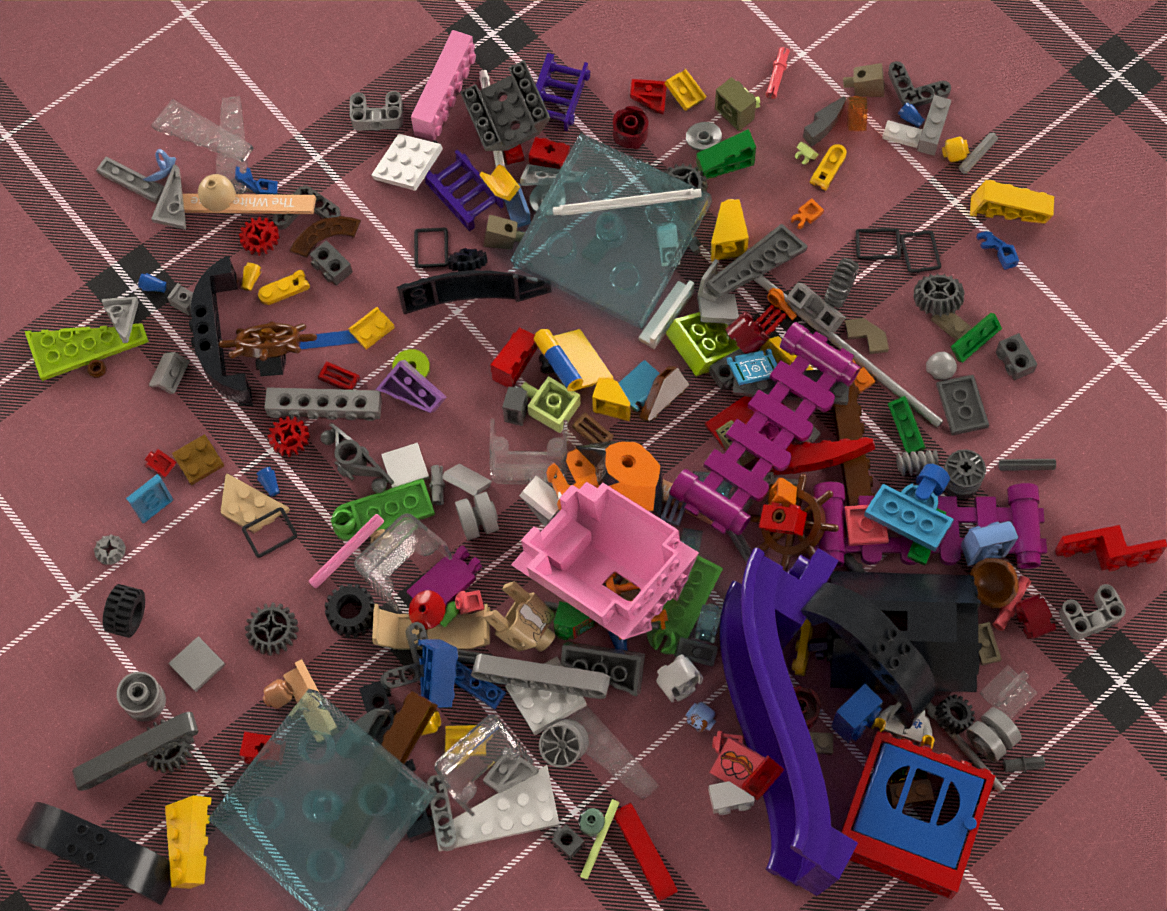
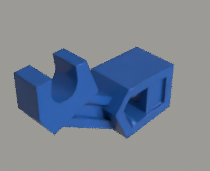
[235,166,278,195]
[976,231,1019,270]

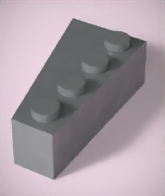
[560,641,645,697]

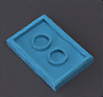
[126,474,174,523]

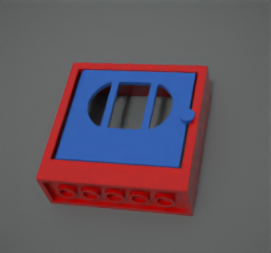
[841,731,996,900]

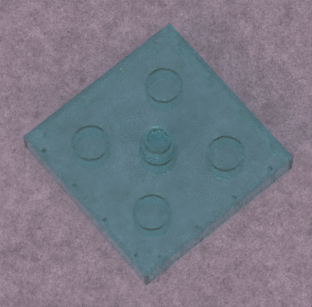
[510,133,712,330]
[208,689,437,911]

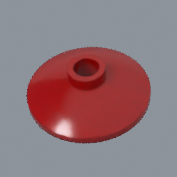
[409,590,445,630]

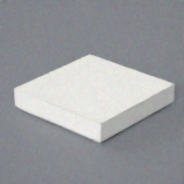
[381,443,429,488]
[519,475,559,520]

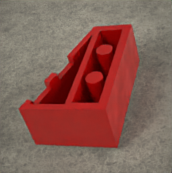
[490,327,538,388]

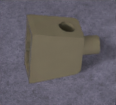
[843,63,884,97]
[483,215,527,250]

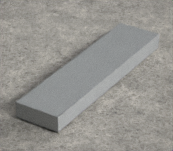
[96,157,165,204]

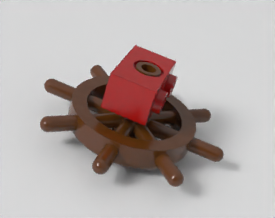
[750,474,839,572]

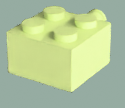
[521,376,581,433]

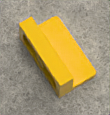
[479,164,520,201]

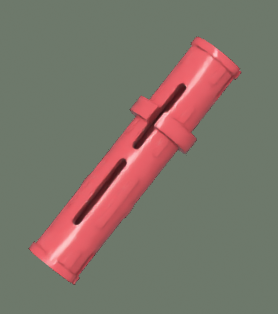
[765,47,790,99]
[993,576,1031,631]

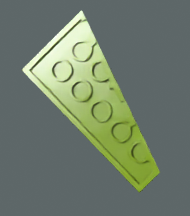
[24,323,149,381]

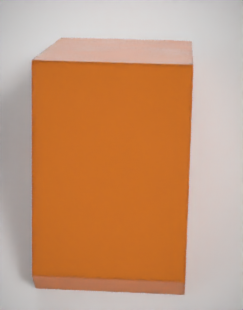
[768,477,797,507]

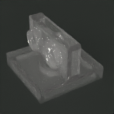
[980,665,1038,720]

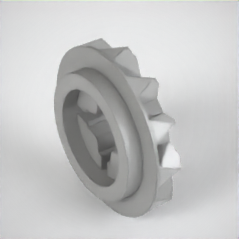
[94,534,126,565]

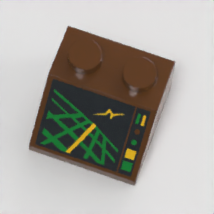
[886,766,934,809]

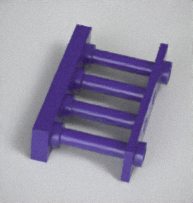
[536,53,591,131]
[424,149,504,232]

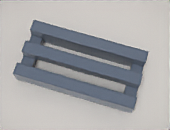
[661,495,686,527]

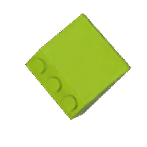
[666,312,740,376]

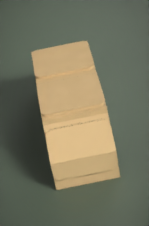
[372,604,491,650]

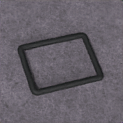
[414,227,448,268]
[855,228,901,259]
[900,230,941,273]
[242,507,297,558]

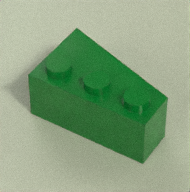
[696,129,756,179]

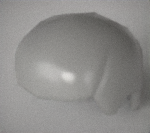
[926,352,957,380]

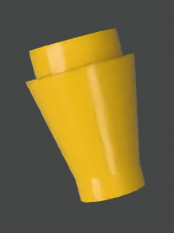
[241,262,261,291]

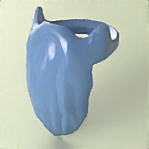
[143,149,176,182]

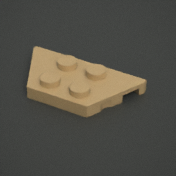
[221,474,290,533]

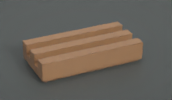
[572,412,613,444]

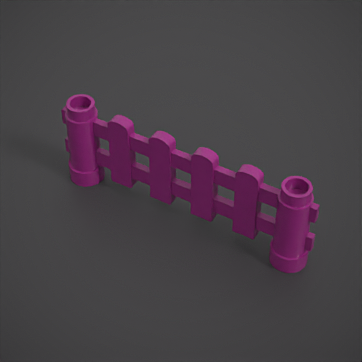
[669,322,861,536]
[811,482,1047,569]

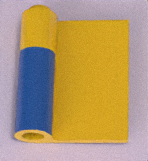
[534,329,613,392]

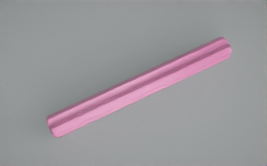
[309,514,384,588]

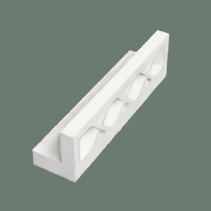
[639,281,694,349]

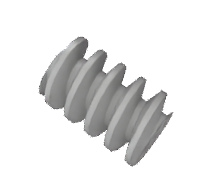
[896,450,938,477]

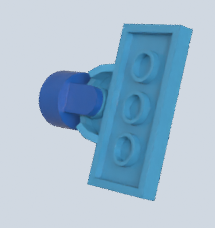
[864,464,954,552]

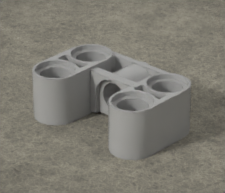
[350,91,403,131]
[1059,584,1126,640]

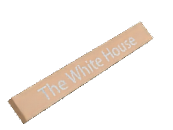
[183,194,316,214]

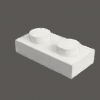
[882,120,923,148]

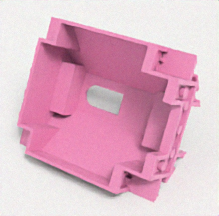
[511,482,699,640]

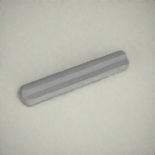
[959,133,998,174]

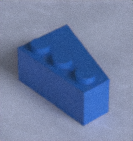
[418,639,458,708]

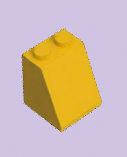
[710,199,749,261]

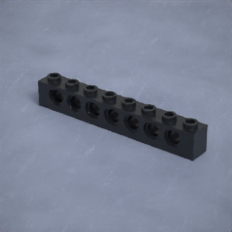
[359,681,435,843]

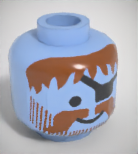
[685,702,716,732]

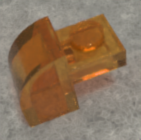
[846,96,868,131]

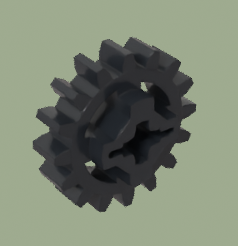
[447,248,488,272]

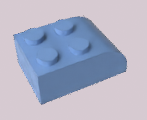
[961,521,1018,566]

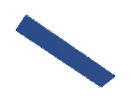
[299,330,359,349]

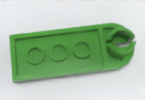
[331,478,435,542]
[647,556,723,654]

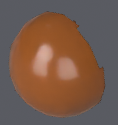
[970,558,1019,608]

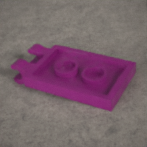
[406,545,483,610]

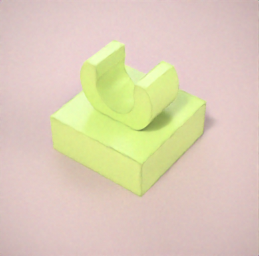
[795,142,819,165]

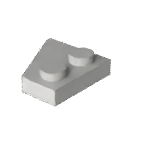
[483,748,539,793]

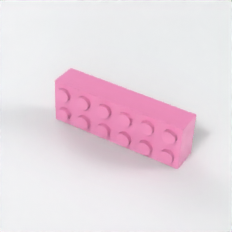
[411,30,476,141]

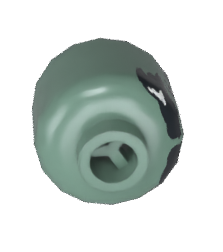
[578,808,605,837]

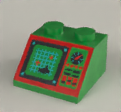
[553,601,598,640]

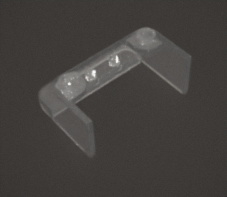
[489,419,568,485]
[354,513,453,611]
[434,715,534,817]

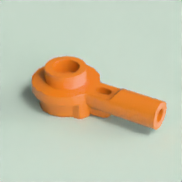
[767,288,797,320]

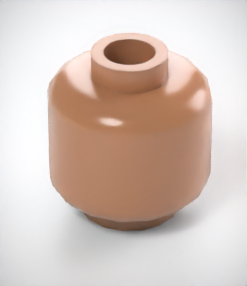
[263,679,294,709]

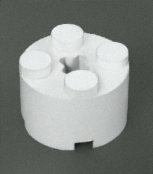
[656,655,703,702]

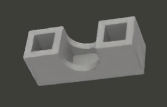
[917,95,951,156]
[786,283,846,332]

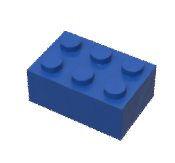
[831,684,883,744]

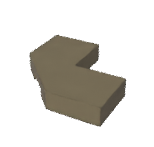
[845,318,889,354]

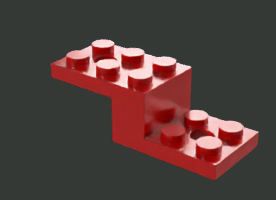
[1055,525,1167,572]

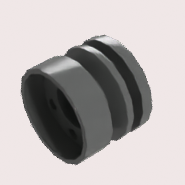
[944,449,986,499]

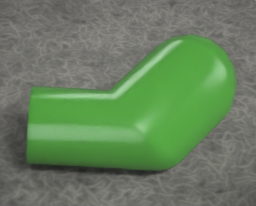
[440,601,459,628]

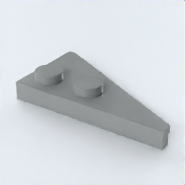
[520,164,589,186]
[151,165,186,230]
[102,297,139,343]

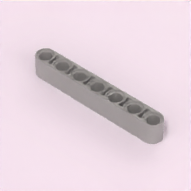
[471,654,610,699]

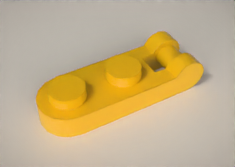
[810,144,847,191]
[258,270,310,305]
[792,619,813,676]

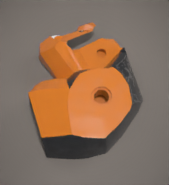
[546,440,664,519]

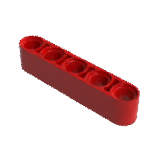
[614,802,678,902]

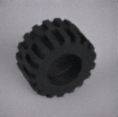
[102,584,145,638]
[325,584,375,638]

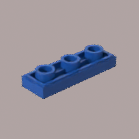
[454,661,506,710]

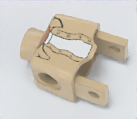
[483,581,555,652]

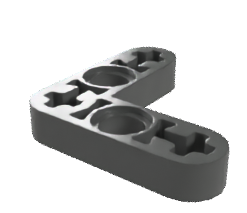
[888,61,951,107]
[273,185,341,230]
[380,622,428,689]

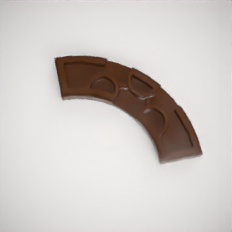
[290,216,361,258]

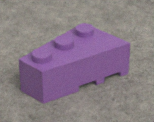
[376,360,447,413]

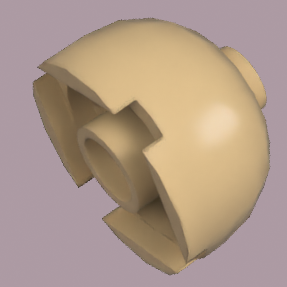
[198,174,236,212]

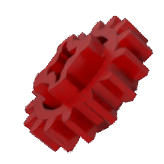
[239,217,280,256]
[267,416,310,457]

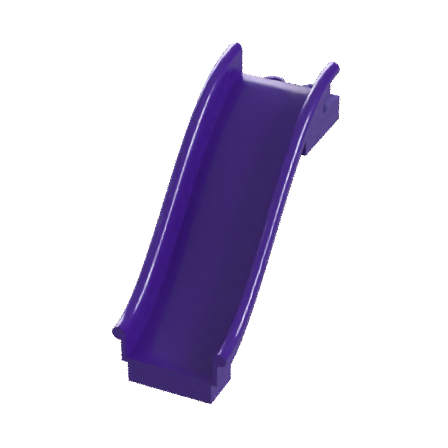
[720,548,858,896]

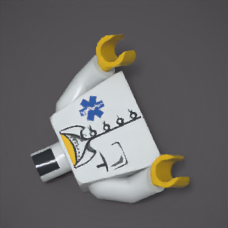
[871,702,935,749]

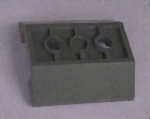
[460,60,551,151]

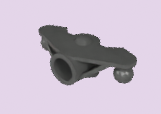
[320,423,394,493]

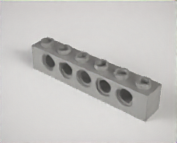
[265,388,382,421]

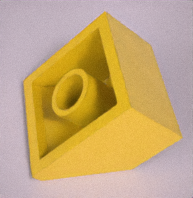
[592,377,630,421]

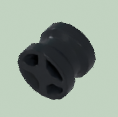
[538,354,555,374]

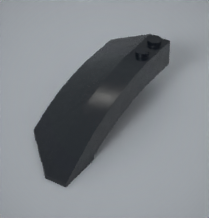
[396,270,552,315]

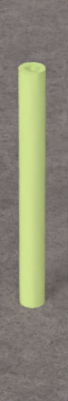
[580,799,620,880]

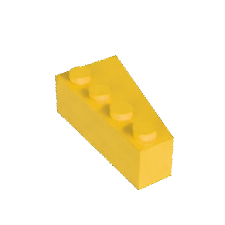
[970,180,1054,224]
[165,795,211,889]

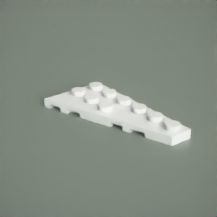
[435,765,560,851]

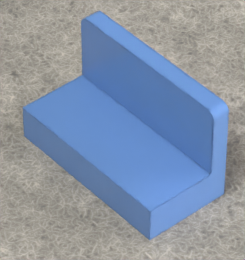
[503,183,531,228]

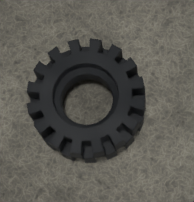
[935,694,975,735]

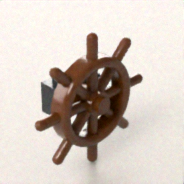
[219,321,317,377]

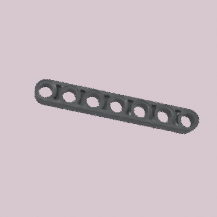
[72,712,199,791]

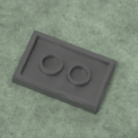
[936,375,989,436]

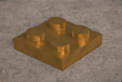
[172,434,224,486]

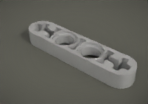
[427,775,457,851]

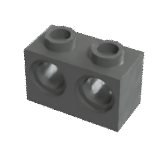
[310,240,353,286]
[996,333,1038,381]
[709,349,745,391]
[502,386,528,426]

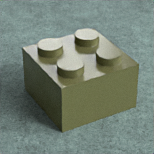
[714,77,756,131]

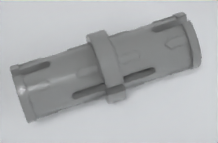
[430,465,445,505]

